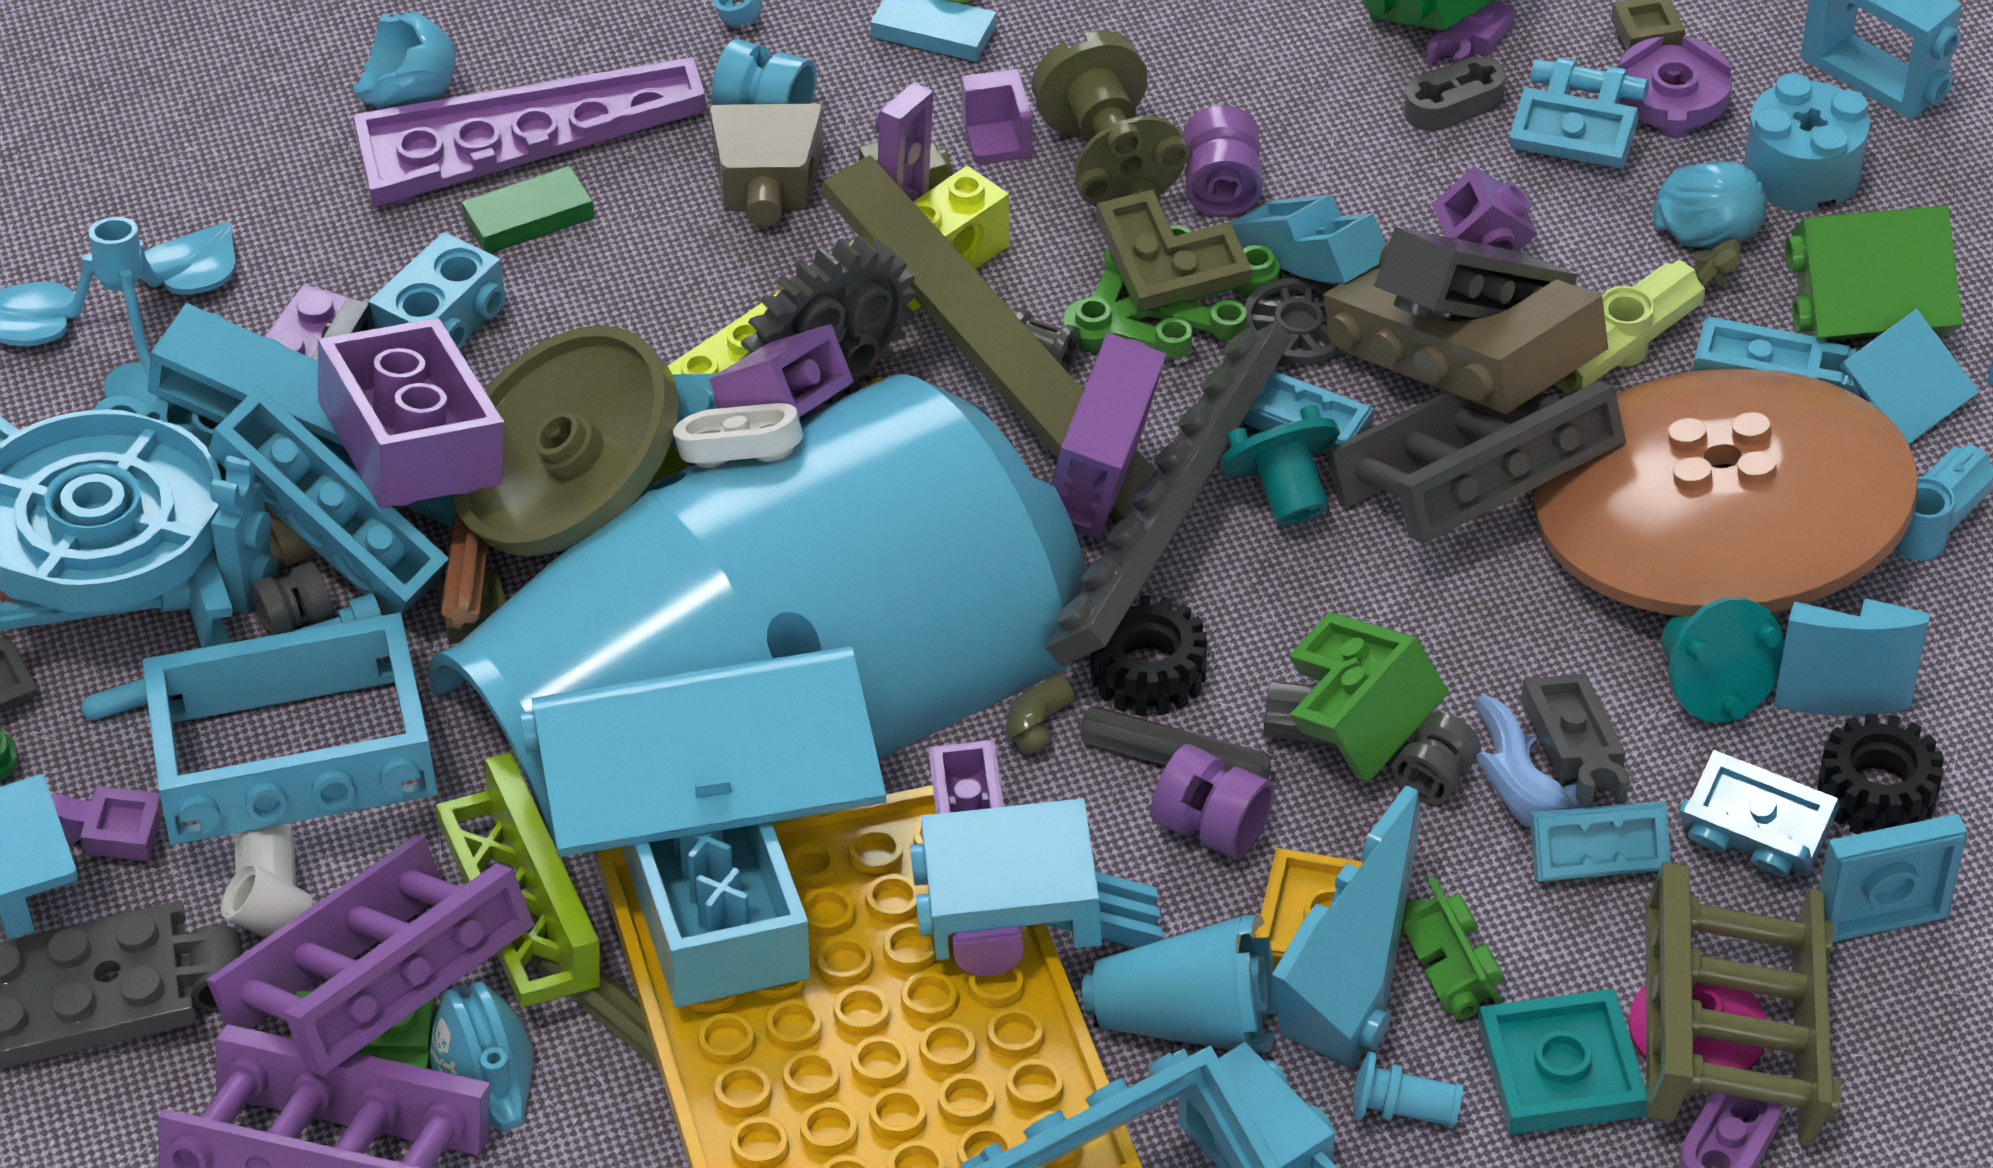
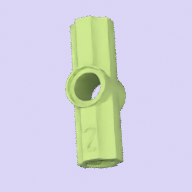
[1553,259,1705,395]

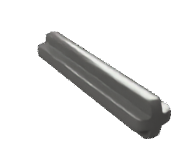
[1081,706,1271,779]

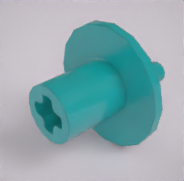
[1218,405,1340,526]
[1661,597,1784,722]

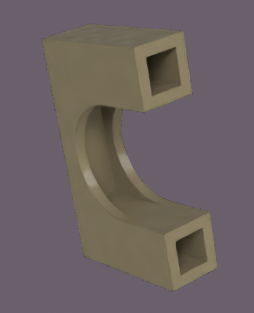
[1323,265,1609,415]

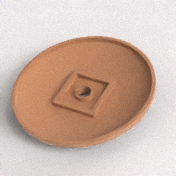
[1534,369,1918,616]

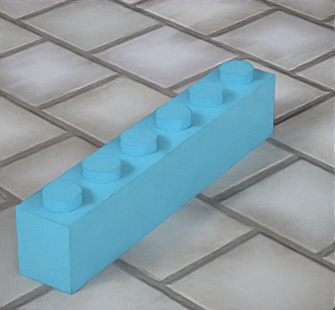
[147,303,457,527]

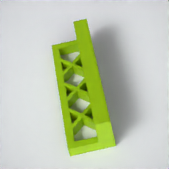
[435,752,600,1008]

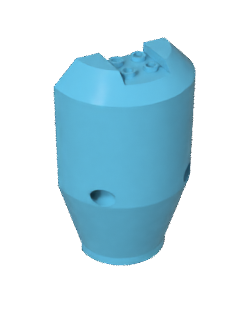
[429,374,1086,850]

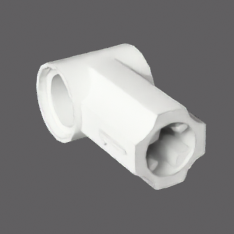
[221,824,313,939]

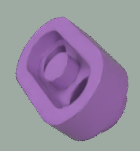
[1679,1093,1782,1168]

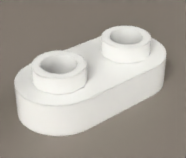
[673,403,803,468]

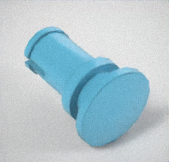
[1353,1051,1463,1129]

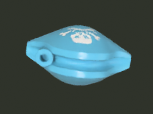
[430,981,534,1132]

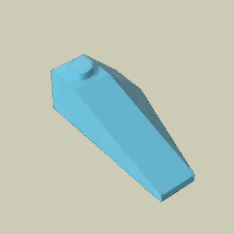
[1272,785,1421,1069]

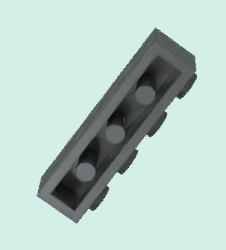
[1374,227,1578,321]

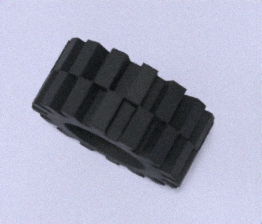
[1090,595,1207,716]
[1817,714,1944,834]

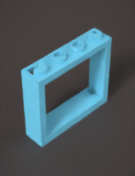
[142,612,438,845]
[961,1045,1281,1168]

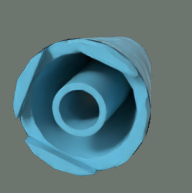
[1082,915,1276,1053]

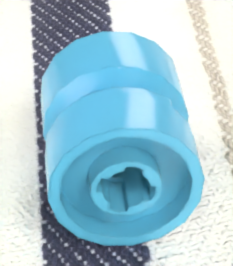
[711,38,817,105]

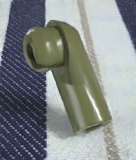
[1005,674,1075,755]

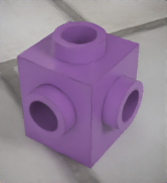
[1432,166,1538,251]

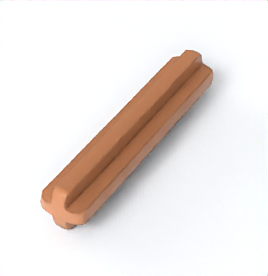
[441,513,488,630]

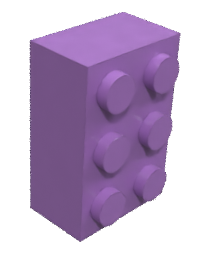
[318,318,504,508]

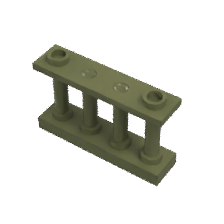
[1645,862,1841,1147]

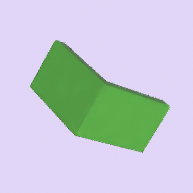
[1289,612,1449,781]

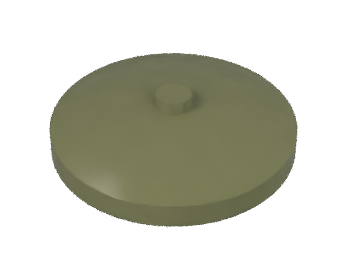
[451,326,678,556]

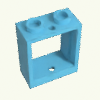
[1800,0,1962,120]

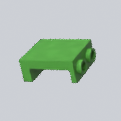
[1785,205,1963,341]

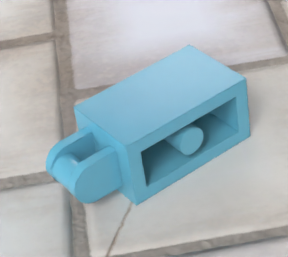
[1177,1041,1338,1168]

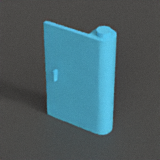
[520,646,887,857]

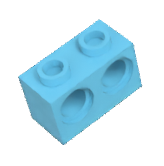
[368,232,506,350]

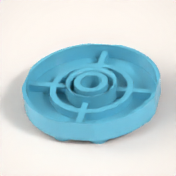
[0,409,221,617]

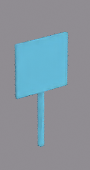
[1841,308,1980,445]

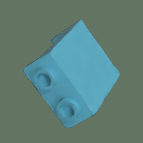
[910,798,1102,960]

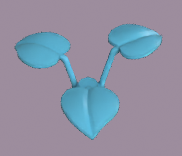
[0,217,236,404]

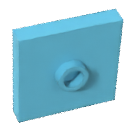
[1819,813,1968,942]

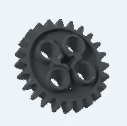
[740,236,917,403]

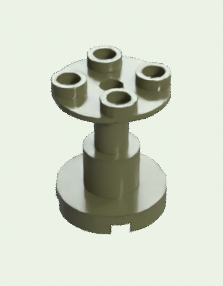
[1031,30,1190,207]

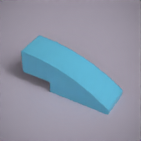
[1230,194,1386,283]

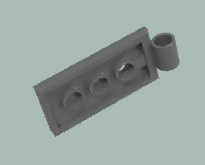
[0,900,243,1069]

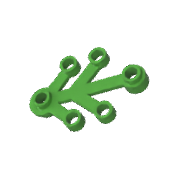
[1063,225,1280,358]

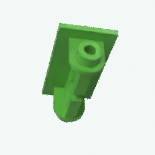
[1402,876,1506,1020]

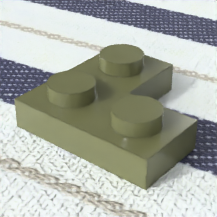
[1095,189,1252,312]

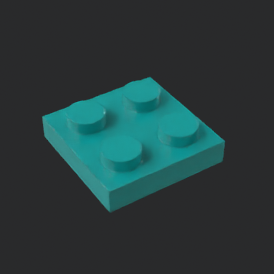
[1478,988,1647,1135]

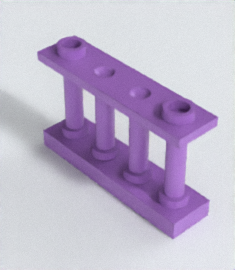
[206,835,535,1076]
[158,1024,490,1168]

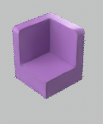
[961,68,1032,165]

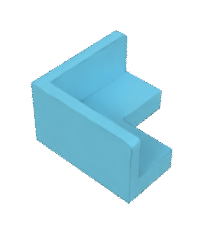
[0,774,78,939]

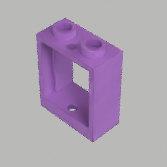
[1051,332,1167,539]

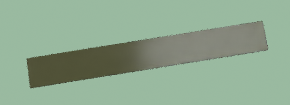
[821,155,1156,524]

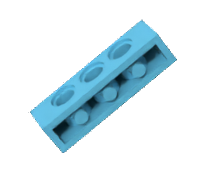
[207,386,449,616]

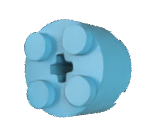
[1744,73,1870,212]

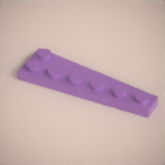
[353,57,706,207]

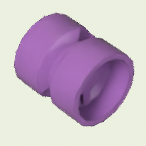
[1183,105,1263,217]
[1151,744,1275,860]

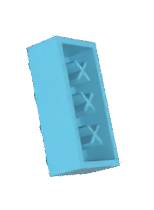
[621,822,810,1008]

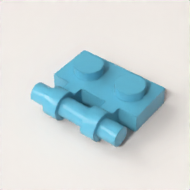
[1509,57,1649,169]

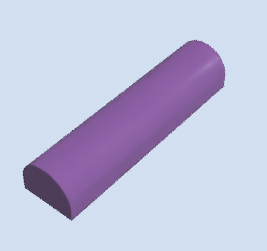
[928,740,1024,976]

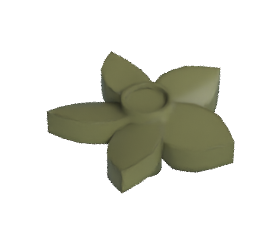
[1692,238,1742,288]

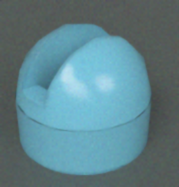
[713,0,761,29]

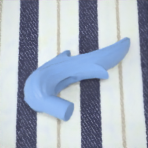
[1475,695,1583,828]

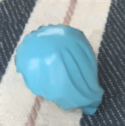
[353,11,456,110]
[1651,160,1768,249]

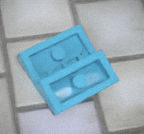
[1773,598,1931,716]

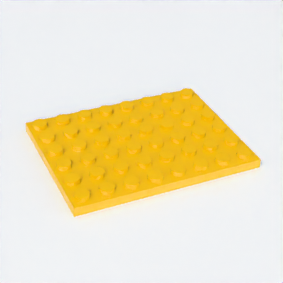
[597,785,1143,1168]

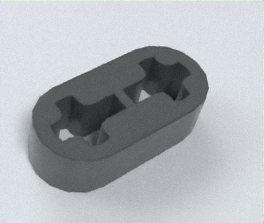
[1404,56,1506,131]

